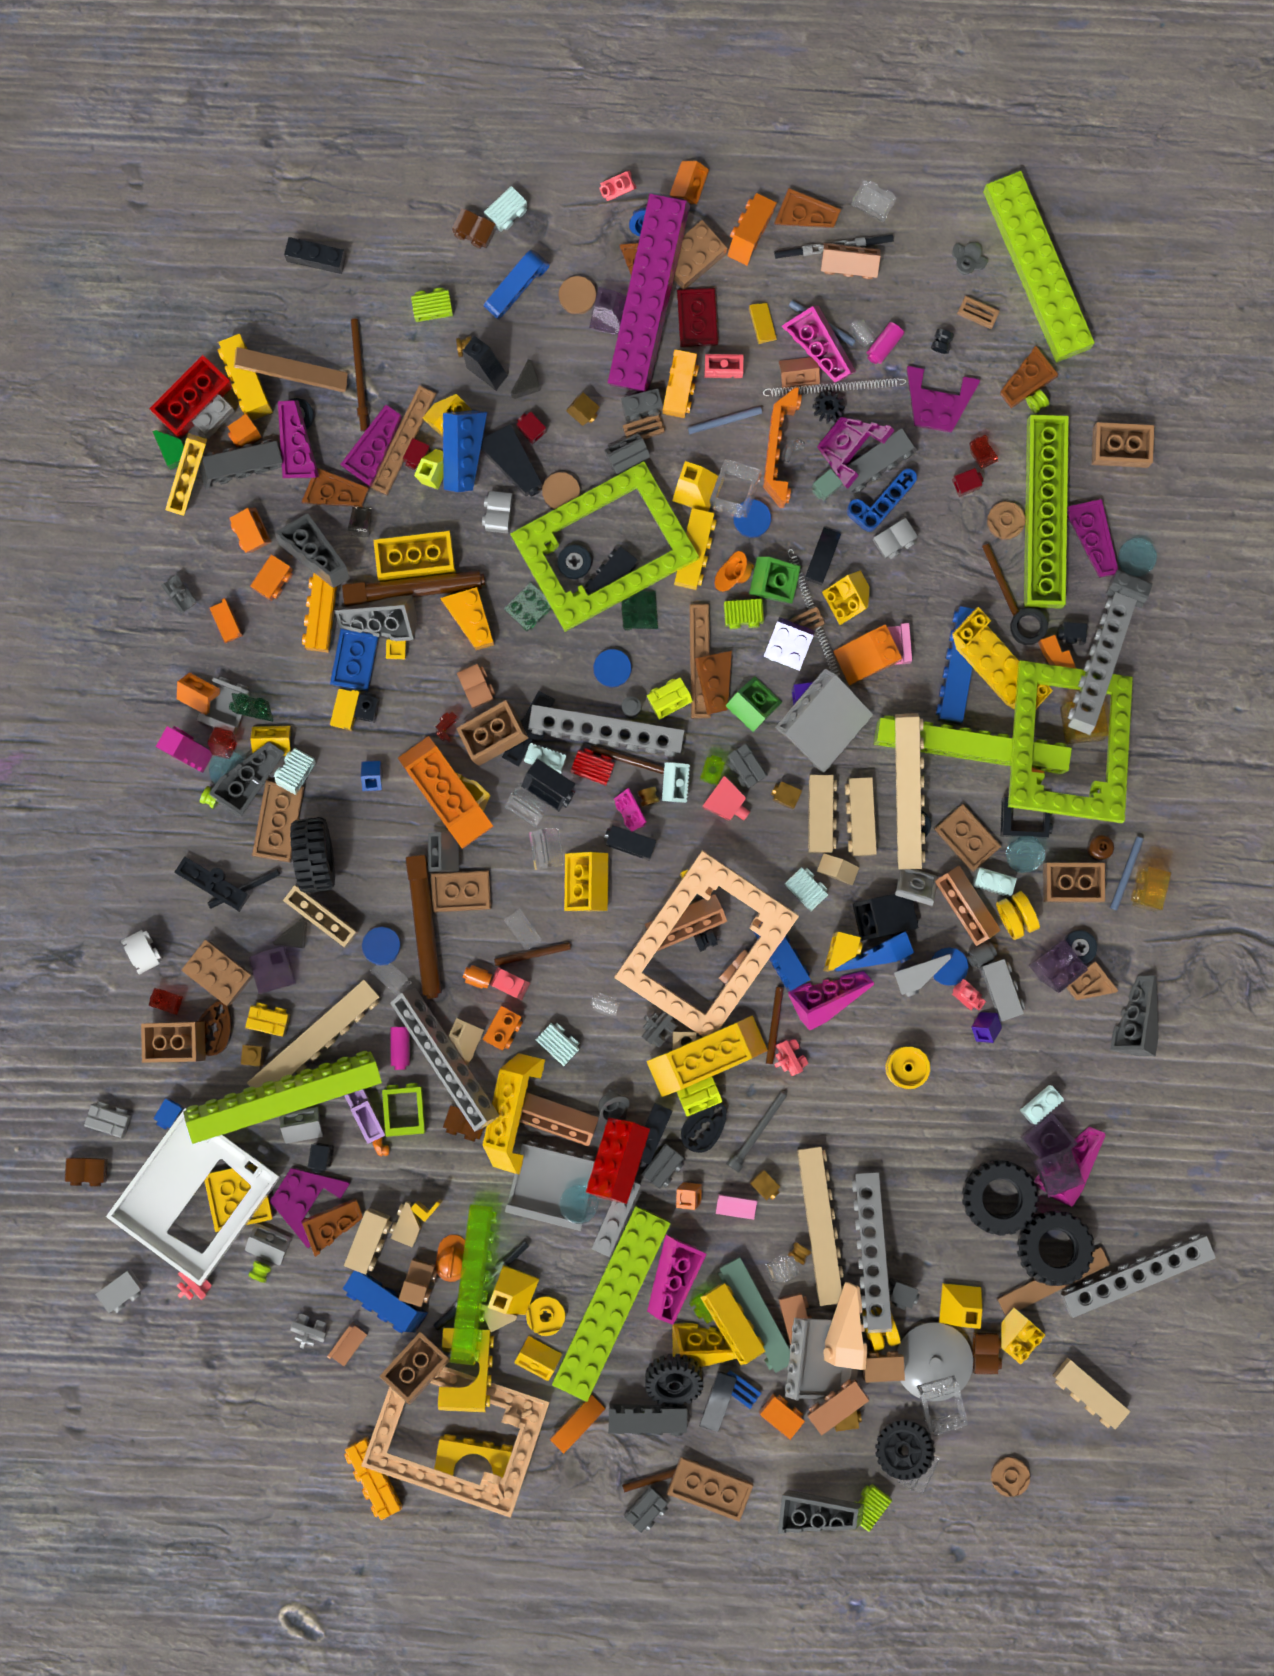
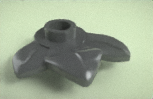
[952,242,988,275]

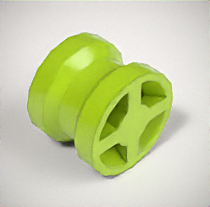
[1026,389,1049,413]
[200,786,218,809]
[248,1261,272,1283]

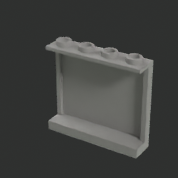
[775,669,873,773]
[505,1140,595,1231]
[785,1318,863,1400]

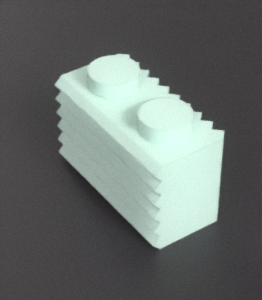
[484,186,527,232]
[524,743,567,774]
[274,748,316,795]
[662,763,690,803]
[784,867,828,912]
[972,867,1017,897]
[536,1023,580,1066]
[1020,1085,1064,1124]

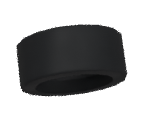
[1010,608,1048,645]

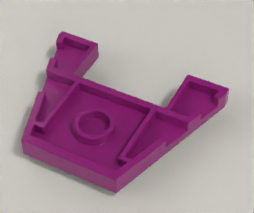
[906,366,980,433]
[817,417,894,489]
[270,1168,350,1248]

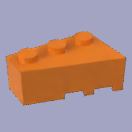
[727,193,777,266]

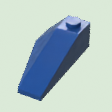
[834,932,914,972]

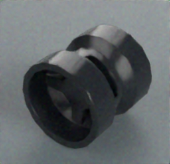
[931,329,954,354]
[693,929,718,952]

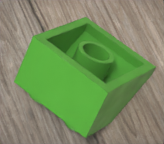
[749,557,801,604]
[726,676,782,732]

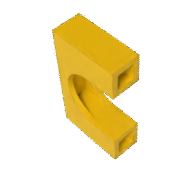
[438,1328,494,1412]
[434,1434,514,1483]

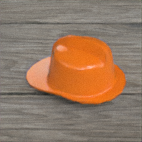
[714,551,754,592]
[436,1235,469,1282]

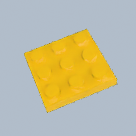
[204,1162,273,1232]

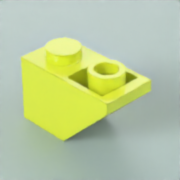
[414,449,444,489]

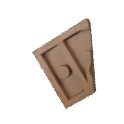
[1064,961,1118,1000]

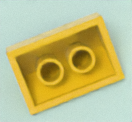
[564,852,608,911]
[823,932,863,972]

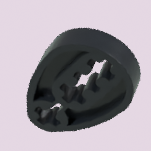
[681,1103,727,1153]

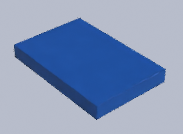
[330,628,379,692]

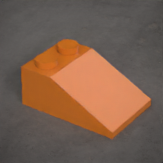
[833,624,902,686]

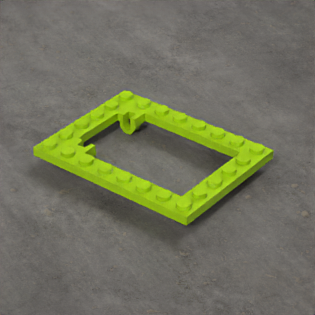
[510,461,699,632]
[1008,660,1133,823]

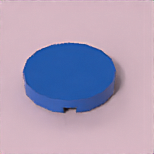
[733,500,771,538]
[593,649,631,688]
[362,927,401,966]
[931,947,968,986]

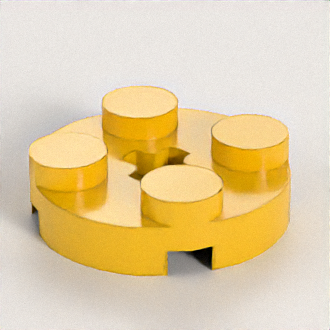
[526,1296,565,1336]

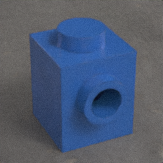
[361,761,383,791]
[153,1098,185,1129]

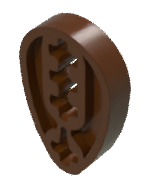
[197,1001,232,1056]

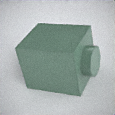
[812,469,843,501]

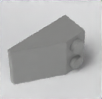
[894,953,953,997]

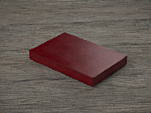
[677,288,718,347]

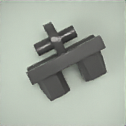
[161,574,197,614]
[641,1011,677,1047]

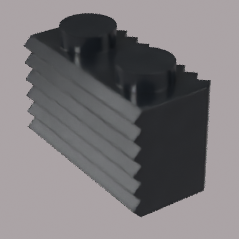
[307,1143,334,1173]

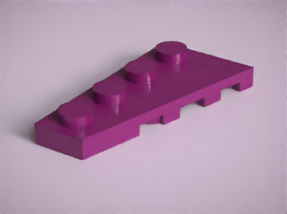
[278,401,319,478]
[340,405,402,487]
[1067,499,1118,578]

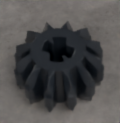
[812,391,845,424]

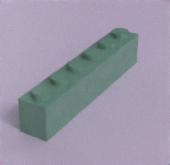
[718,1256,790,1373]

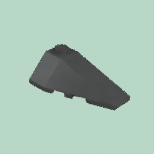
[335,595,417,641]
[209,742,285,818]
[1110,975,1158,1056]

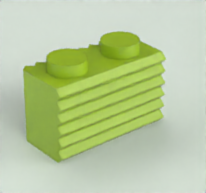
[411,288,453,322]
[723,599,764,629]
[854,1483,892,1532]

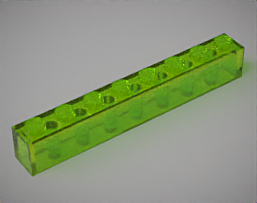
[450,1204,497,1366]

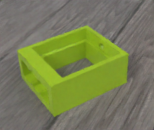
[382,1083,426,1137]

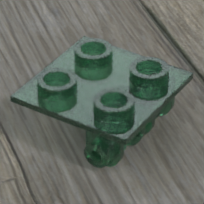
[504,582,552,632]
[621,591,658,631]
[229,693,273,722]

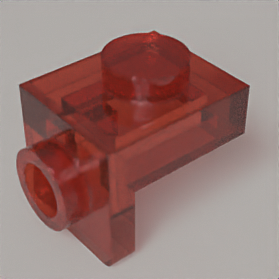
[969,435,998,469]
[435,711,459,742]
[149,988,183,1015]

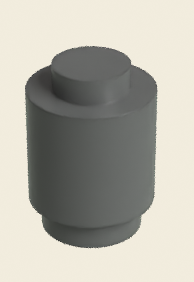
[622,696,641,718]
[967,942,997,968]

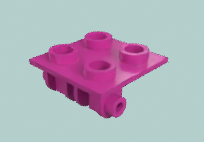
[614,788,646,832]

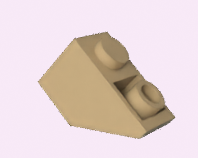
[449,1018,484,1065]
[389,1201,421,1247]

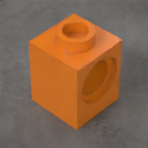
[676,1182,702,1210]

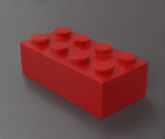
[149,355,232,439]
[586,1118,650,1204]

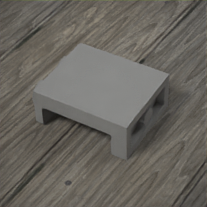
[197,677,252,736]

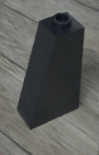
[462,336,508,391]
[480,424,542,497]

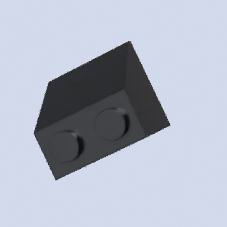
[852,894,919,941]

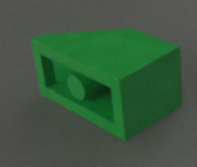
[152,430,185,470]

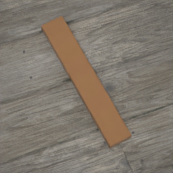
[234,347,348,392]
[370,385,437,496]
[689,604,711,719]
[997,1247,1110,1316]

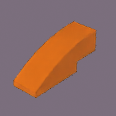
[1038,635,1076,669]
[550,1395,606,1454]

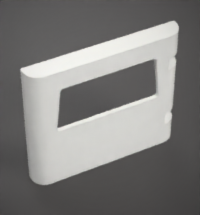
[106,1108,280,1286]

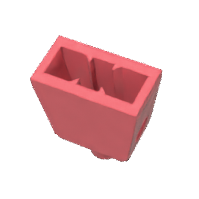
[702,776,750,821]
[489,967,530,1000]

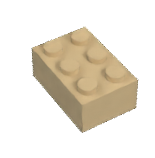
[344,1208,392,1275]

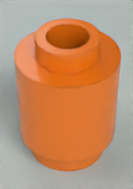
[463,965,493,989]

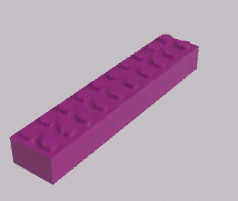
[607,194,690,392]

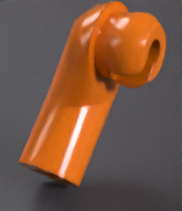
[372,1137,389,1157]

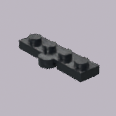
[502,690,556,767]
[174,856,250,912]

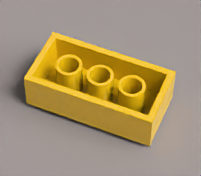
[217,334,273,421]
[373,531,456,581]

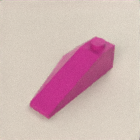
[788,971,874,1030]
[1034,1127,1106,1207]

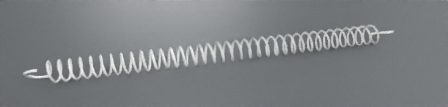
[763,378,906,397]
[788,549,840,675]

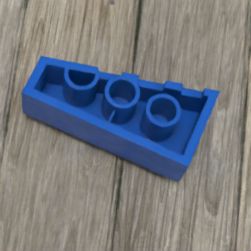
[443,410,487,492]
[750,922,811,992]
[343,1270,428,1333]

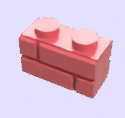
[704,354,743,378]

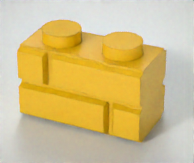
[245,1002,290,1037]

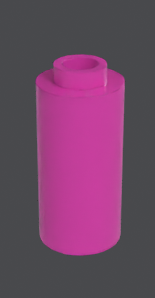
[866,322,904,364]
[390,1027,410,1070]

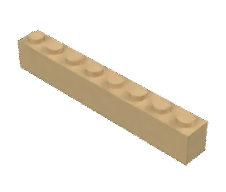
[895,713,925,869]
[247,980,381,1088]
[797,1146,844,1306]

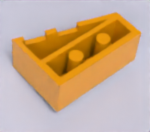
[662,349,699,418]
[440,587,494,651]

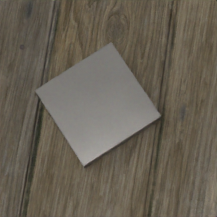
[895,869,938,906]

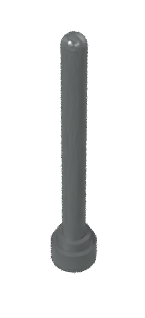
[726,1091,787,1173]

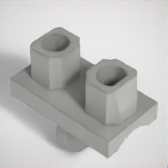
[290,1314,326,1349]

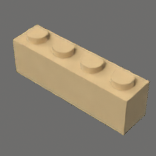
[808,775,837,853]
[845,778,877,857]
[283,885,359,948]
[1052,1358,1130,1430]

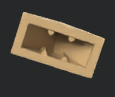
[816,854,859,885]
[479,1302,518,1332]

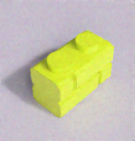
[646,678,693,720]
[676,1076,722,1116]

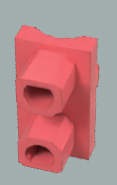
[600,170,637,201]
[952,979,986,1011]
[774,1039,808,1076]
[177,1272,212,1300]

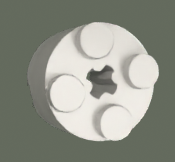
[121,930,162,975]

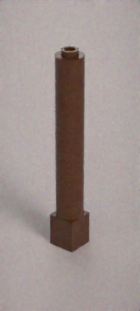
[342,570,485,607]
[406,855,442,999]

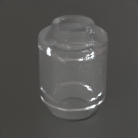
[849,319,876,348]
[590,992,620,1017]

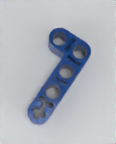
[484,250,550,319]
[847,469,917,532]

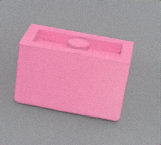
[887,623,912,665]
[716,1194,758,1220]

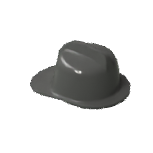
[598,1090,630,1133]

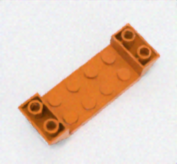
[763,388,802,509]
[398,736,494,849]

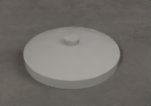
[896,1322,973,1401]

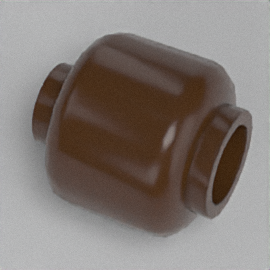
[1087,835,1114,861]

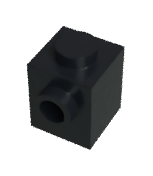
[354,692,380,723]

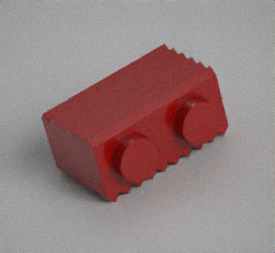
[570,748,615,786]

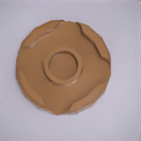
[558,276,596,314]
[542,472,580,510]
[987,501,1025,540]
[991,1457,1030,1497]

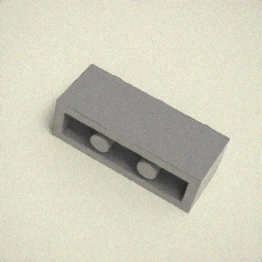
[980,959,1025,1022]

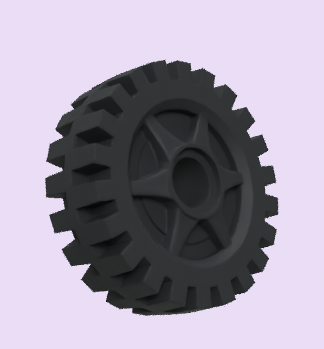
[645,1354,703,1407]
[875,1421,935,1480]

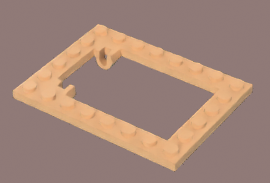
[614,850,799,1037]
[361,1367,549,1518]

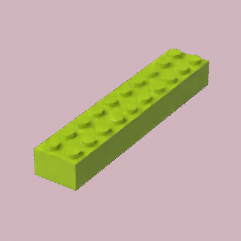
[983,171,1095,363]
[1024,415,1069,609]
[873,716,1072,775]
[183,1051,382,1144]
[552,1205,671,1402]

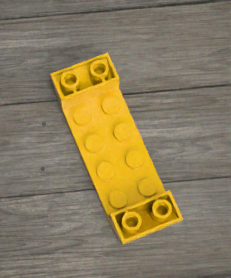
[952,607,1053,710]
[646,1015,768,1097]
[483,1053,545,1174]

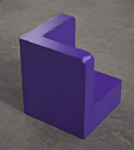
[971,1012,1002,1043]

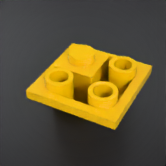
[422,394,472,437]
[672,461,721,512]
[822,570,870,625]
[488,1265,539,1315]
[939,1283,982,1329]
[1001,1308,1045,1365]

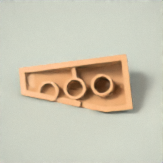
[823,1282,867,1370]

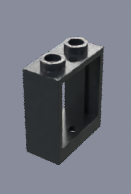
[521,758,575,812]
[1000,797,1053,839]
[604,825,656,861]

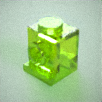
[699,755,725,786]
[689,1292,713,1324]

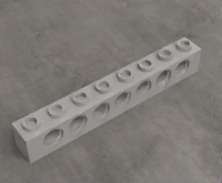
[1067,592,1137,735]
[528,705,684,757]
[390,988,500,1132]
[852,1173,892,1333]
[1060,1233,1216,1318]

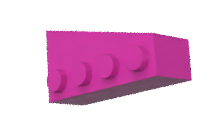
[782,305,856,382]
[156,726,213,773]
[647,1235,707,1325]

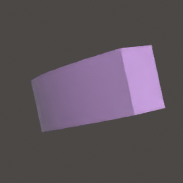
[344,1089,385,1144]

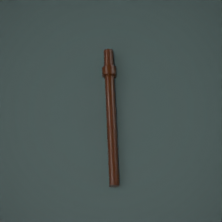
[351,319,369,432]

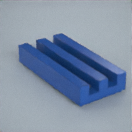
[727,1370,762,1409]

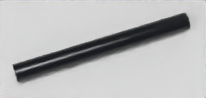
[207,869,280,909]

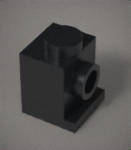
[1057,622,1087,645]

